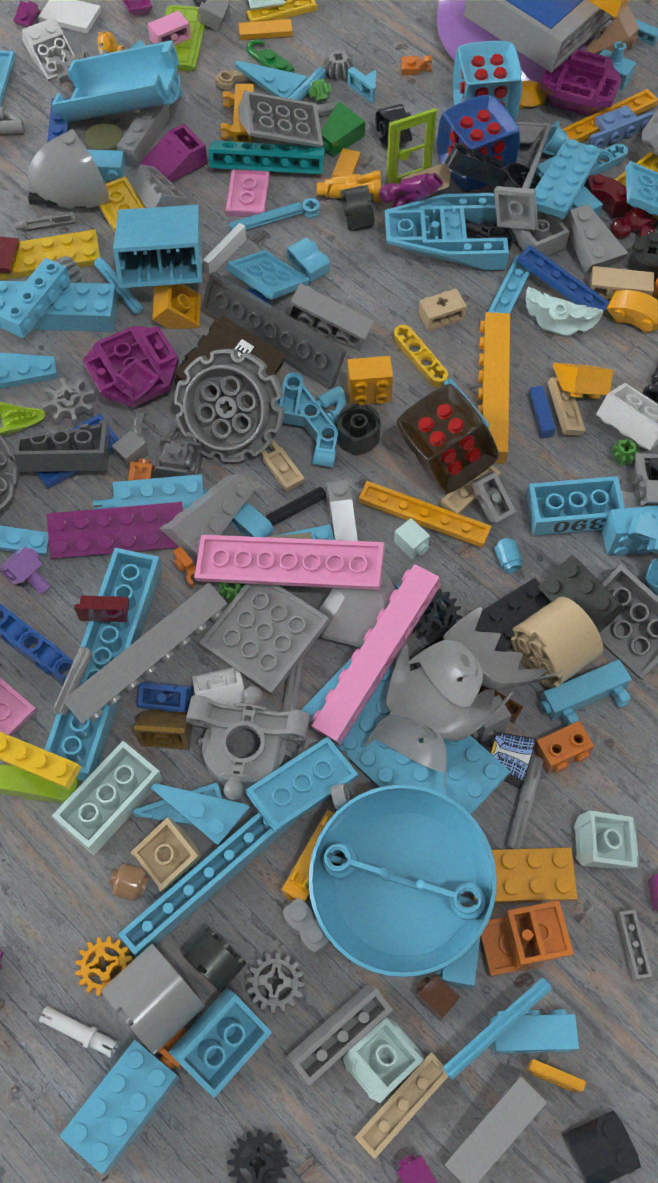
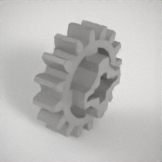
[247,952,305,1015]

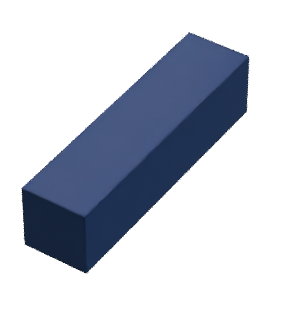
[528,386,555,439]

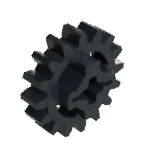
[415,589,462,640]
[227,1129,290,1183]

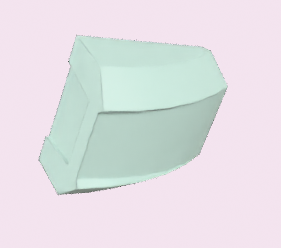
[574,810,639,868]
[343,1017,424,1103]

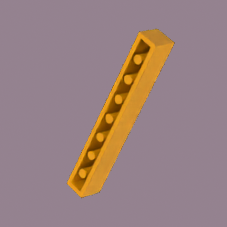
[477,312,510,464]

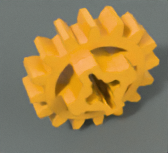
[75,936,134,997]

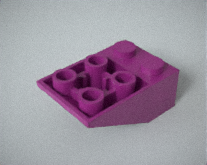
[139,124,208,182]

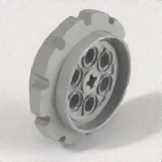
[174,349,285,462]

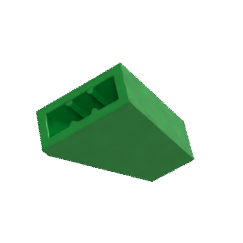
[321,102,365,158]

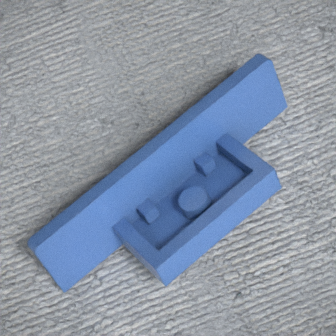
[588,105,655,148]

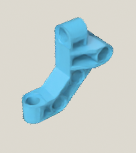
[278,373,338,468]

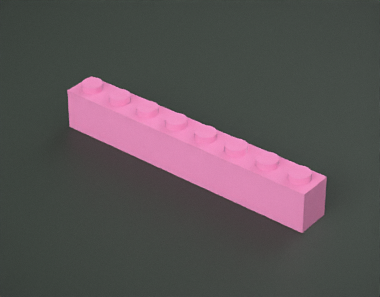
[312,564,441,746]

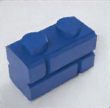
[137,681,194,712]

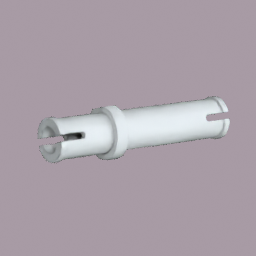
[39,1006,119,1058]

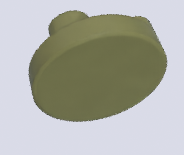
[85,122,123,151]

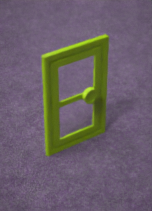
[386,108,437,184]

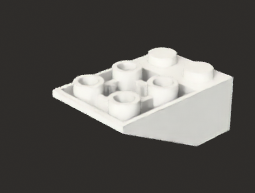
[22,17,75,81]

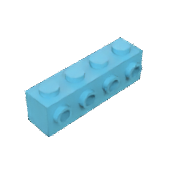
[0,258,70,339]

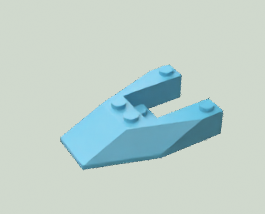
[385,193,509,270]

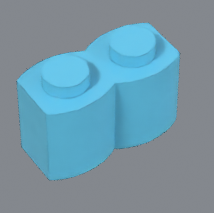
[287,238,330,283]

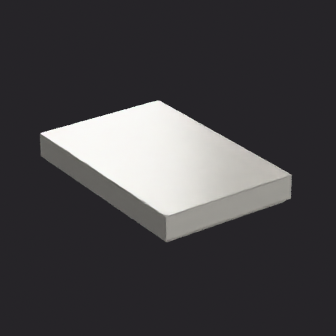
[38,0,101,34]

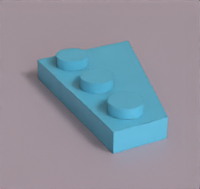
[0,352,58,389]

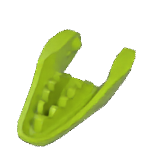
[0,402,45,438]

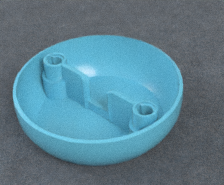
[309,785,497,978]

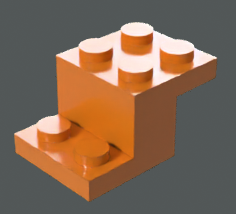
[480,900,574,977]

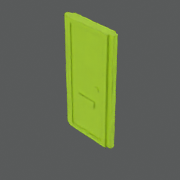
[165,5,205,71]

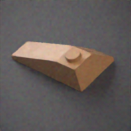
[585,5,639,55]

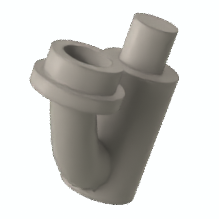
[0,106,25,135]

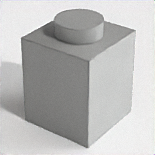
[112,431,148,470]

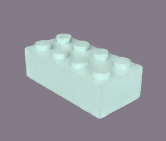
[52,741,163,856]

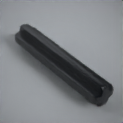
[266,487,326,526]

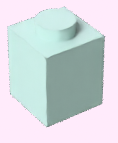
[394,518,430,559]

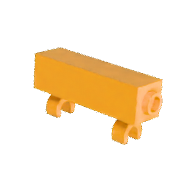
[220,84,254,143]
[281,810,337,904]

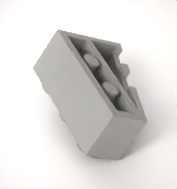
[131,164,189,208]
[563,204,628,274]

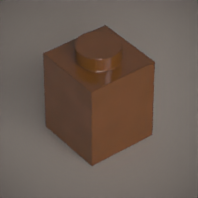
[416,974,460,1021]

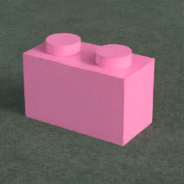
[147,11,191,45]

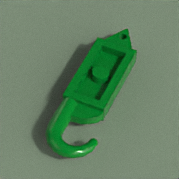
[246,39,295,73]

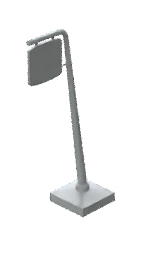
[494,122,551,230]

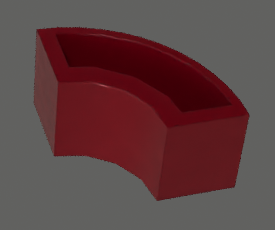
[584,174,632,219]

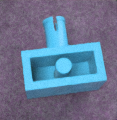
[600,41,636,90]

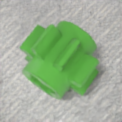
[309,79,332,102]
[611,439,640,466]
[218,582,246,603]

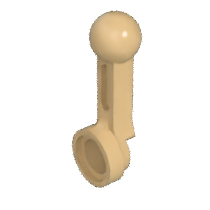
[216,69,252,90]

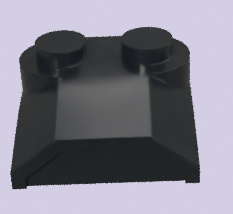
[562,1110,641,1183]

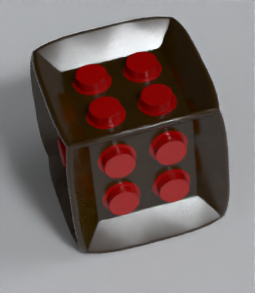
[397,384,499,494]

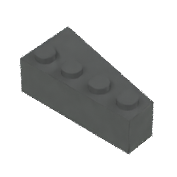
[13,420,111,472]

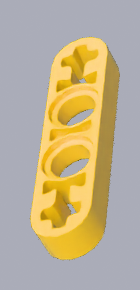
[394,325,448,388]

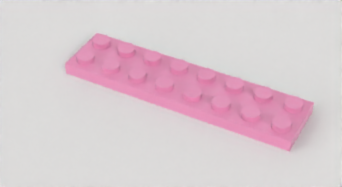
[194,535,385,590]

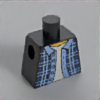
[478,732,536,789]

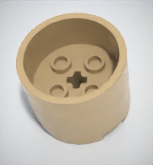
[511,597,603,688]

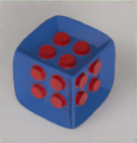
[437,95,520,191]

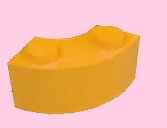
[607,290,658,333]

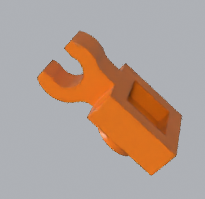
[401,55,432,75]
[173,546,203,588]

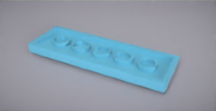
[535,139,602,219]

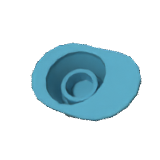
[533,120,569,160]

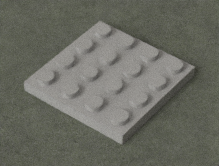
[199,584,330,696]

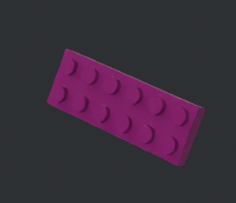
[46,502,184,559]

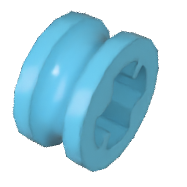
[302,198,320,218]

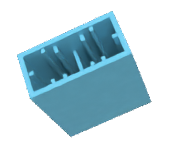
[113,204,203,288]

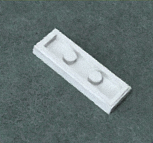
[203,223,246,276]

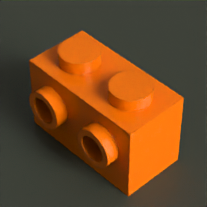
[533,720,595,774]

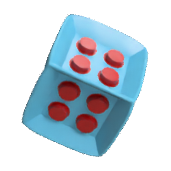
[453,41,522,121]

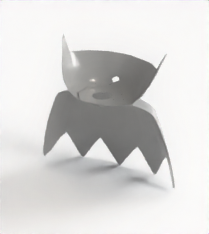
[405,607,563,718]
[364,644,513,789]

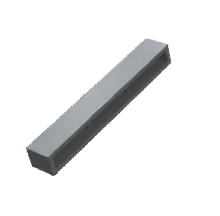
[63,582,227,724]

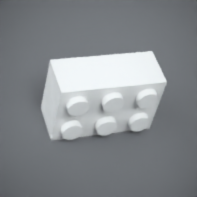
[596,383,658,450]

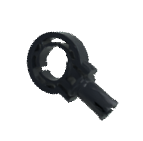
[465,219,514,251]

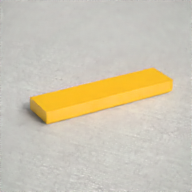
[246,0,317,22]

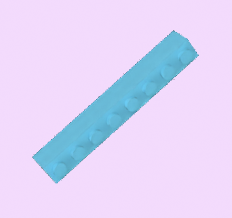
[118,812,297,957]

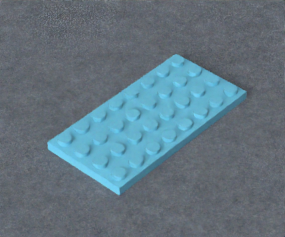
[301,648,510,815]

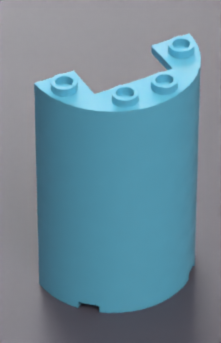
[52,40,181,122]

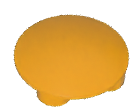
[519,80,547,109]

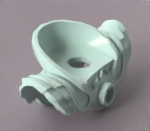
[526,286,603,336]

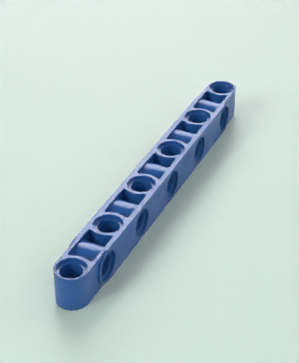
[0,603,74,685]

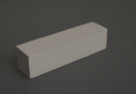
[616,910,653,982]

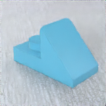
[347,67,376,104]

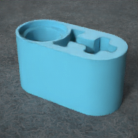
[230,502,274,537]

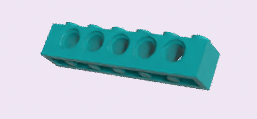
[209,140,325,174]

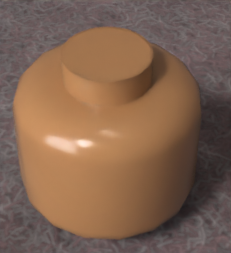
[109,863,149,901]

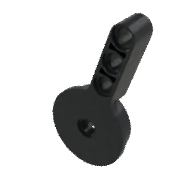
[445,144,542,189]

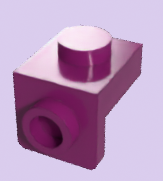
[13,0,42,27]

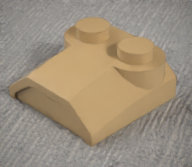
[130,817,202,892]

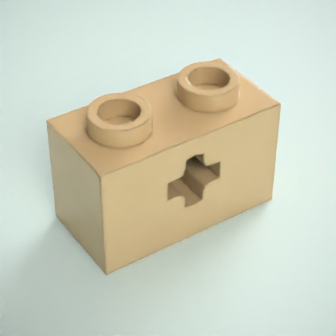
[418,288,467,332]

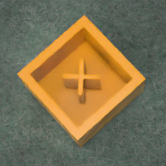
[347,356,393,405]

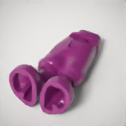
[380,173,443,208]

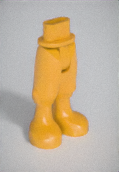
[317,170,382,203]

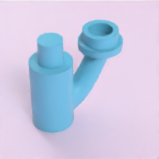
[316,385,346,425]

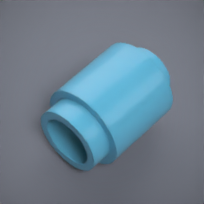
[494,538,523,573]

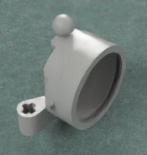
[186,686,310,800]

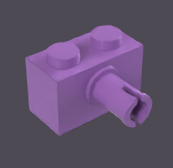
[0,547,51,595]

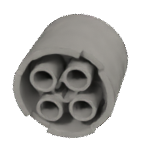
[101,944,205,1054]

